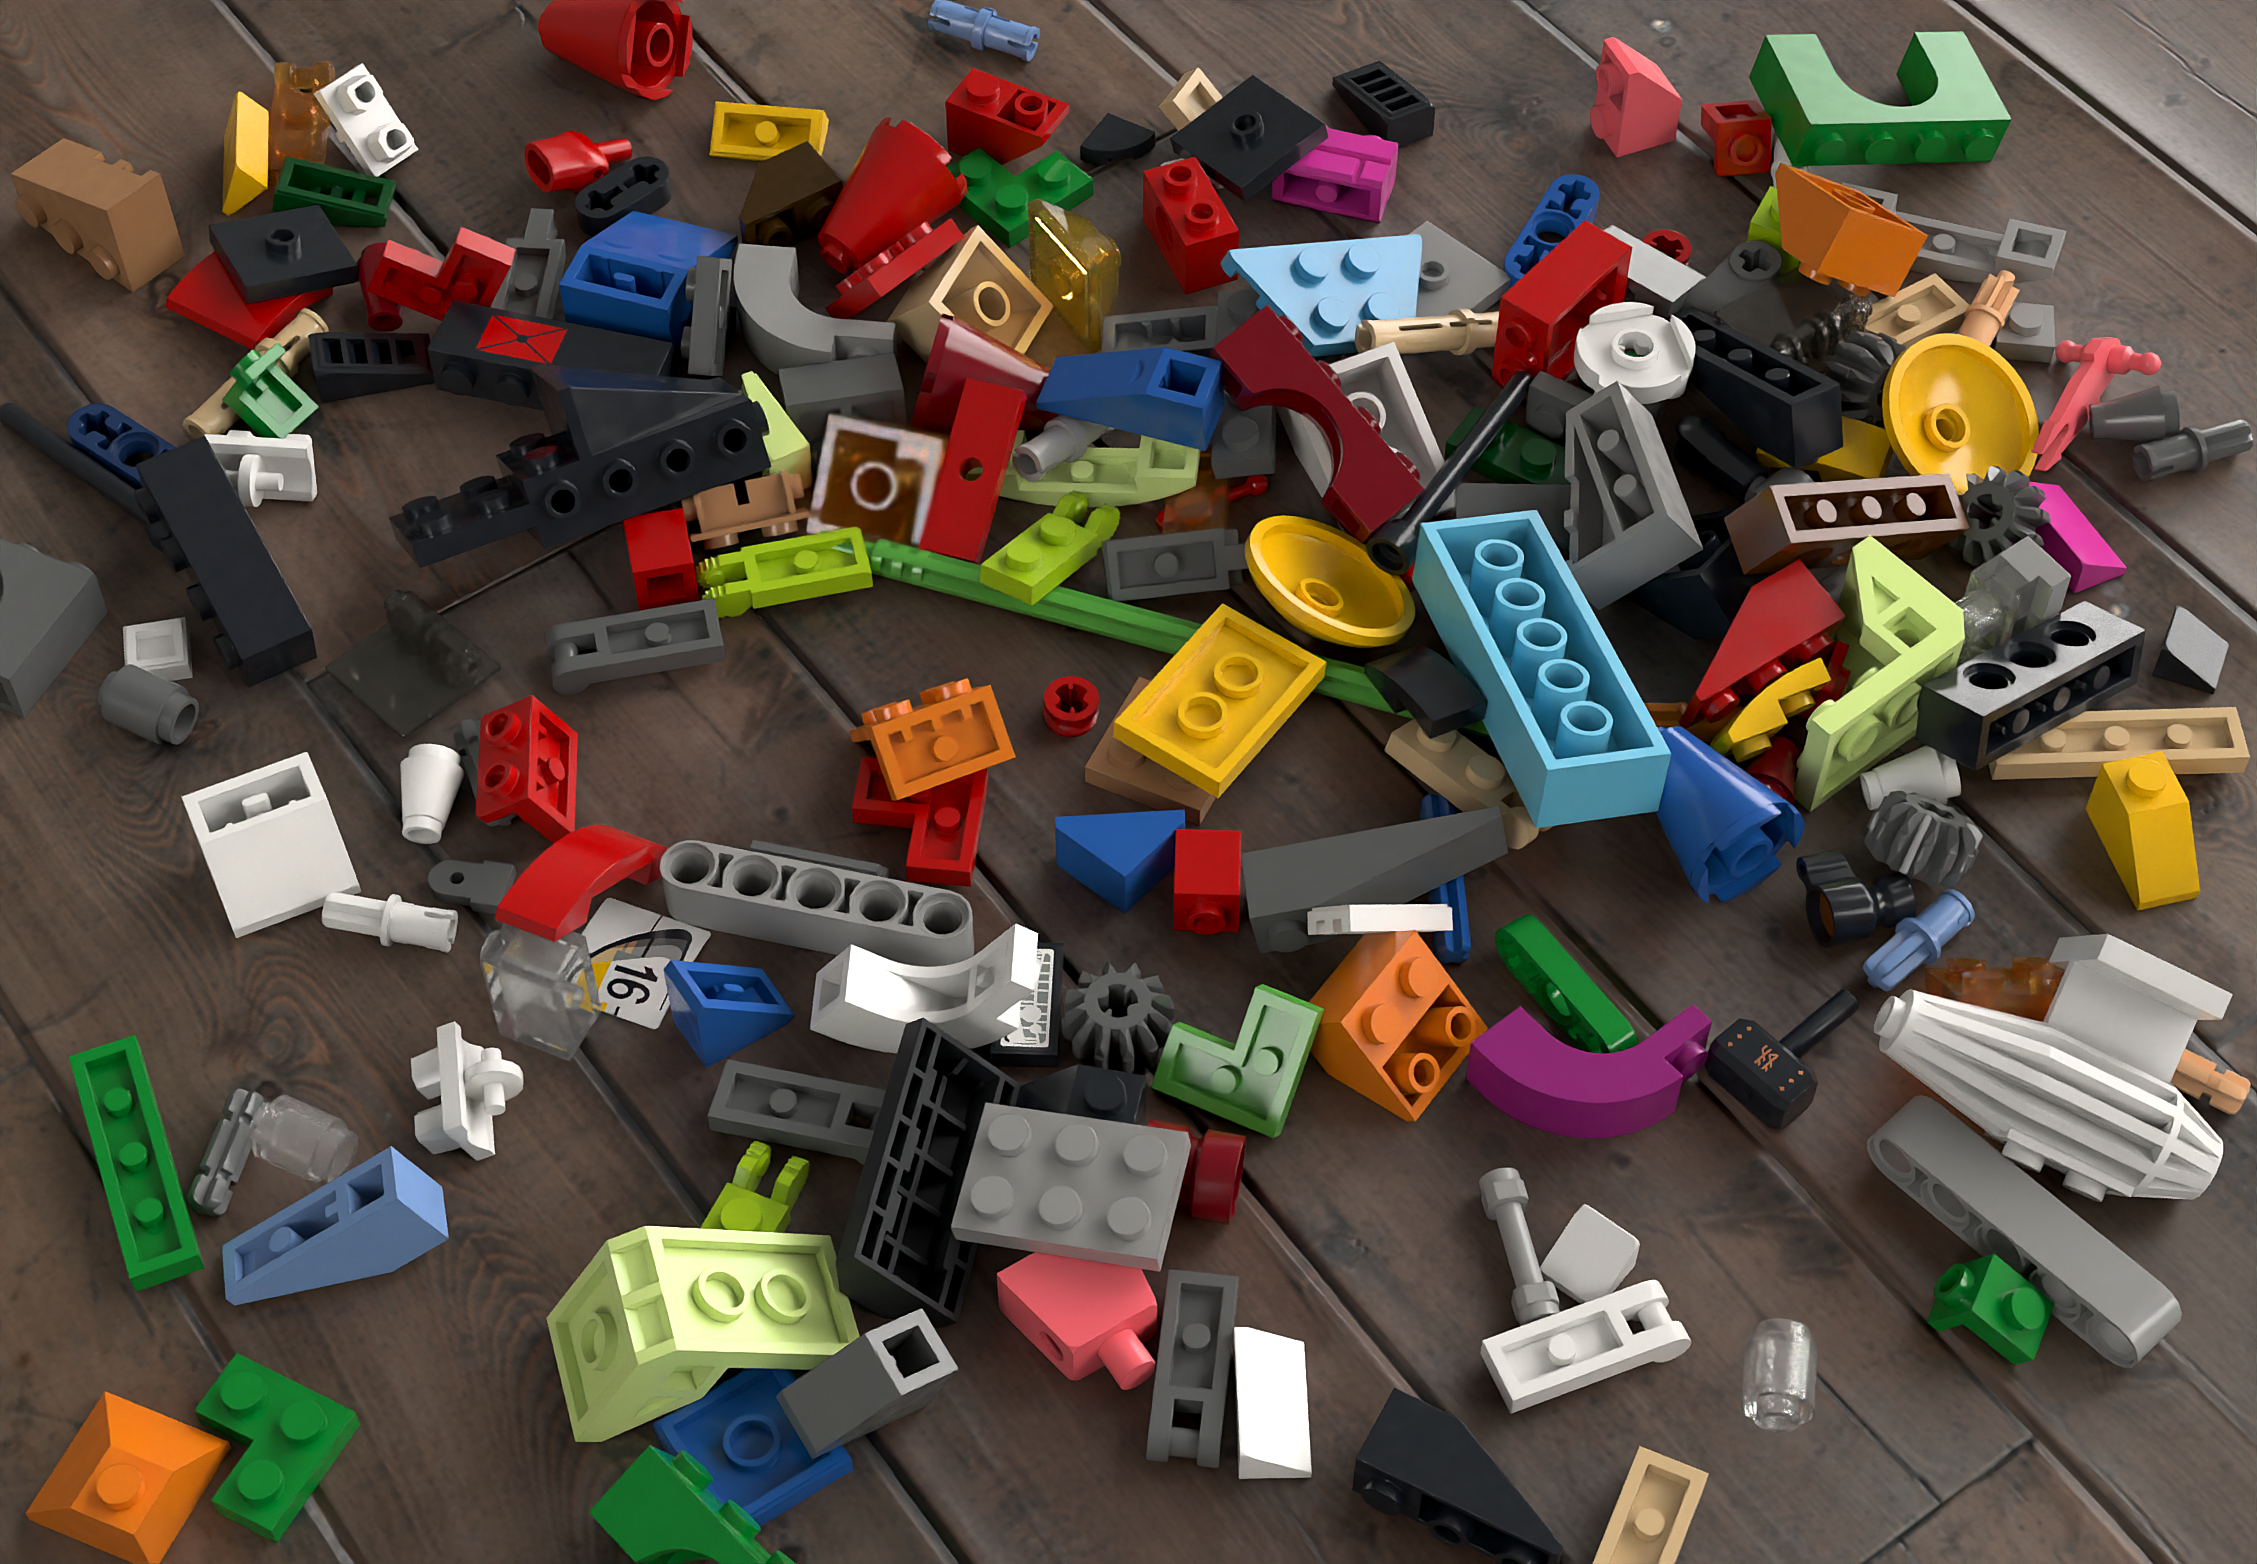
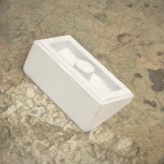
[1233,1327,1312,1479]

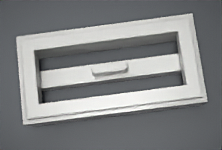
[1307,904,1453,935]

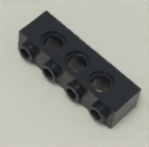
[1915,601,2146,771]

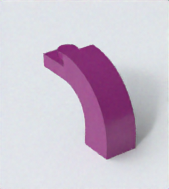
[1465,1004,1712,1138]

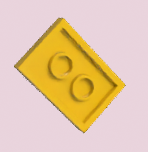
[1113,603,1326,798]

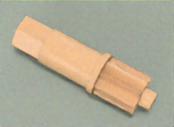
[1957,270,2020,347]

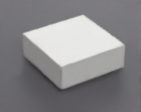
[123,617,193,681]

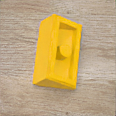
[222,91,269,216]
[709,101,829,161]

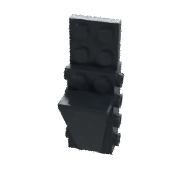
[389,364,771,568]

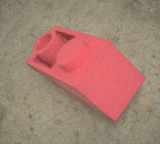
[1590,37,1682,158]

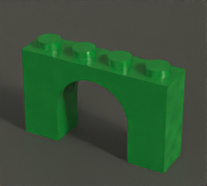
[1749,31,2012,167]

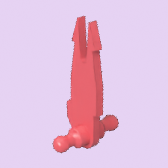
[2032,337,2161,472]

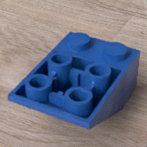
[559,211,738,357]

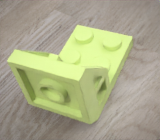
[1794,535,1965,812]
[546,1226,860,1442]

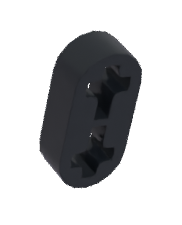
[575,156,672,237]

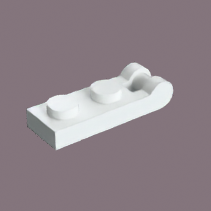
[1480,1280,1691,1413]

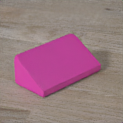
[2029,482,2127,593]

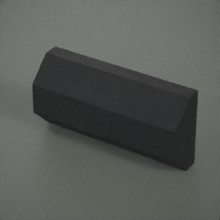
[836,1017,1021,1328]

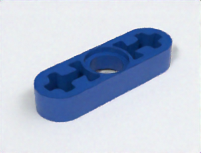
[1503,174,1600,289]

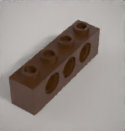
[1724,473,1970,575]

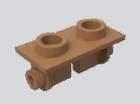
[680,470,811,550]

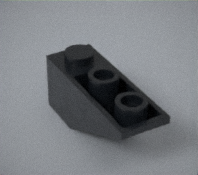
[1352,1388,1563,1564]

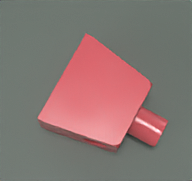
[997,1252,1157,1390]

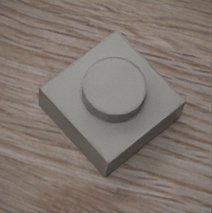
[1992,302,2055,363]

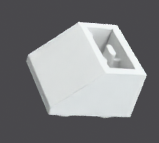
[182,752,361,938]

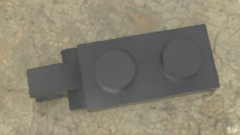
[491,208,566,319]
[1101,527,1248,602]

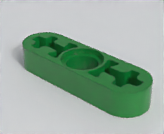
[1495,914,1639,1053]

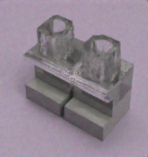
[1955,536,2071,667]

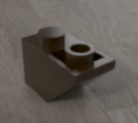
[739,141,843,247]

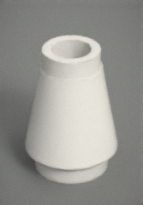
[400,744,464,844]
[1860,745,1961,810]

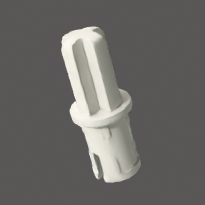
[322,892,458,953]

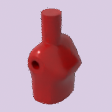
[524,130,632,194]

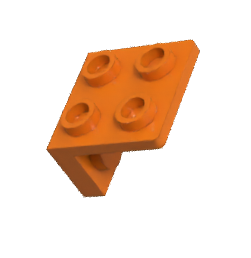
[849,678,1016,800]

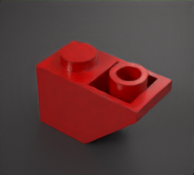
[945,68,1069,165]

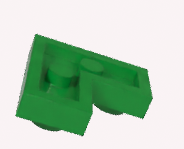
[947,148,1094,248]
[194,1353,360,1543]

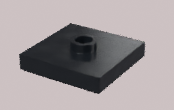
[1170,75,1328,202]
[209,204,358,304]

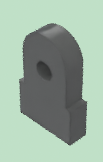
[428,860,516,914]

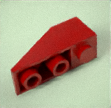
[1679,559,1846,729]

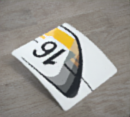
[552,898,711,1029]

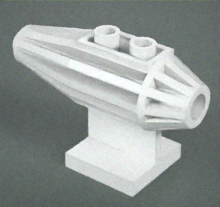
[1874,934,2233,1202]

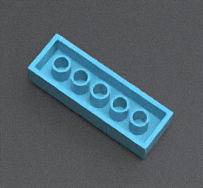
[1412,510,1671,828]

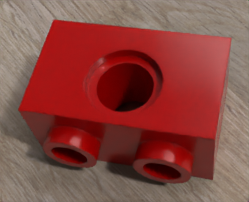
[1143,157,1239,295]

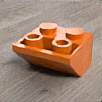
[1309,930,1488,1122]

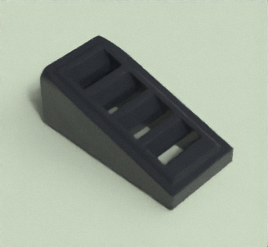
[1332,61,1435,148]
[308,332,435,403]

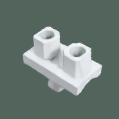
[314,63,418,177]
[205,430,317,507]
[411,1021,523,1161]

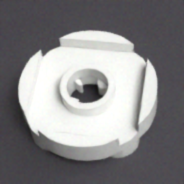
[1574,302,1695,404]

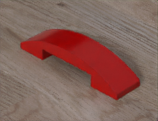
[495,824,668,942]

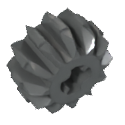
[1824,330,1906,428]
[1948,466,2052,571]
[1864,791,1983,887]
[1061,961,1174,1073]

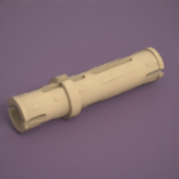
[183,308,330,440]
[1355,308,1499,355]

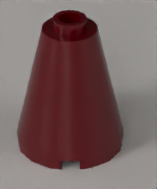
[911,313,1060,436]

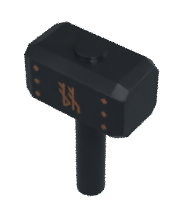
[1705,990,1859,1130]

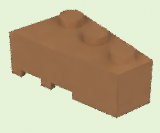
[11,138,185,293]

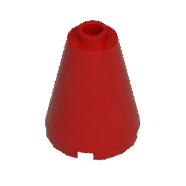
[538,0,693,100]
[818,117,968,274]

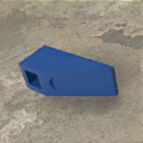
[1036,347,1225,451]

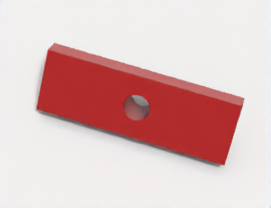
[918,378,1027,565]

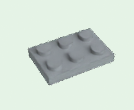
[951,1103,1191,1272]

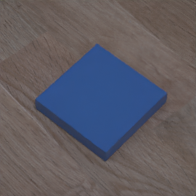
[653,1368,853,1526]

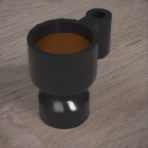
[1796,849,1916,948]

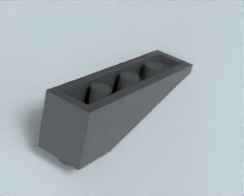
[1241,806,1508,954]

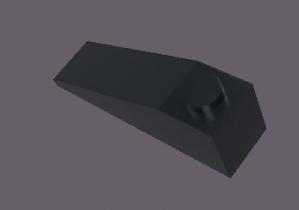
[1664,306,1844,469]

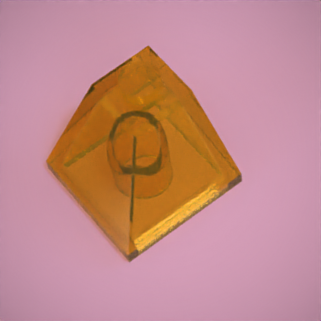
[1028,199,1121,354]

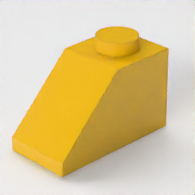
[2085,751,2200,911]

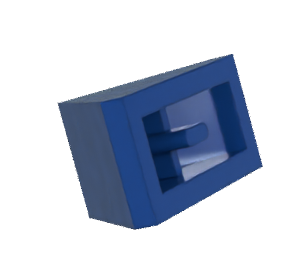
[1055,809,1185,914]
[663,960,795,1068]

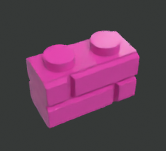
[1272,126,1398,223]

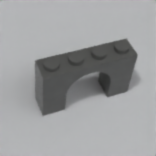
[0,539,108,718]

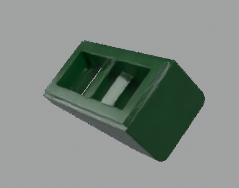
[272,156,397,227]

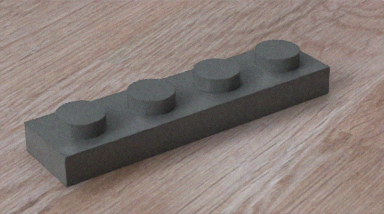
[1211,288,1277,479]

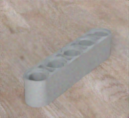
[660,840,975,967]
[1867,1095,2182,1368]

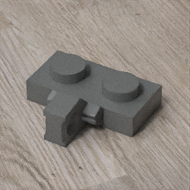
[681,256,737,376]

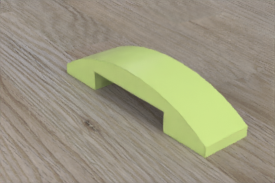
[966,430,1201,508]

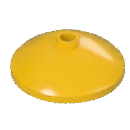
[1882,333,2039,494]
[1244,515,1415,648]

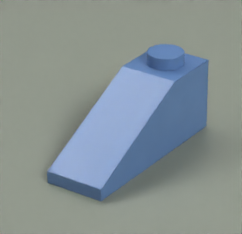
[222,1146,449,1305]

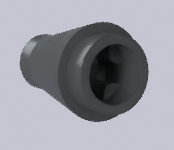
[2088,385,2180,443]

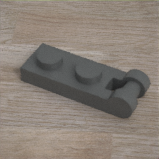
[545,598,726,695]
[707,1059,886,1165]
[1146,1269,1239,1468]

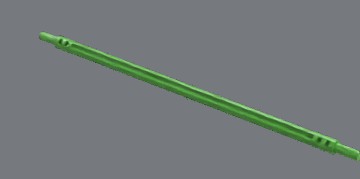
[820,530,1492,740]

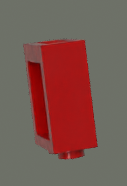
[1491,220,1633,399]

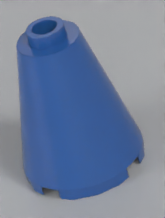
[1655,726,1805,903]

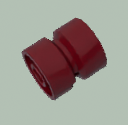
[1147,1119,1247,1225]

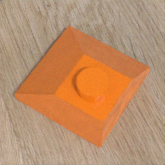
[25,1391,231,1564]

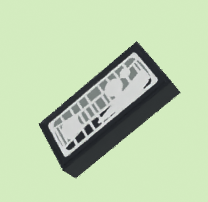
[990,942,1064,1068]

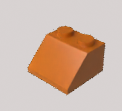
[1775,163,1928,298]

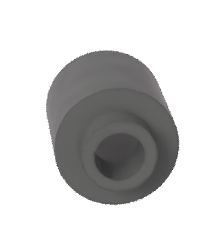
[98,664,199,745]

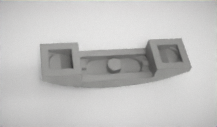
[1842,182,2066,283]

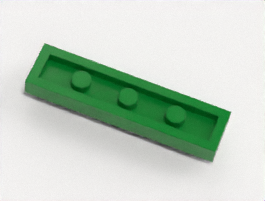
[68,1035,205,1292]

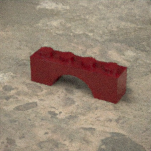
[1208,304,1425,544]

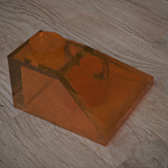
[806,413,950,549]

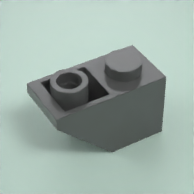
[776,1308,958,1459]

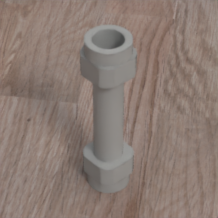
[1479,1168,1560,1326]

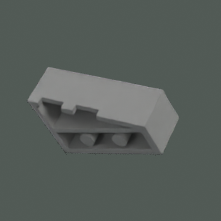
[1564,381,1703,610]

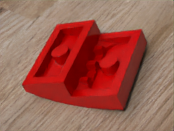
[166,251,333,350]

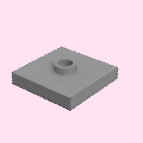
[1409,221,1510,317]

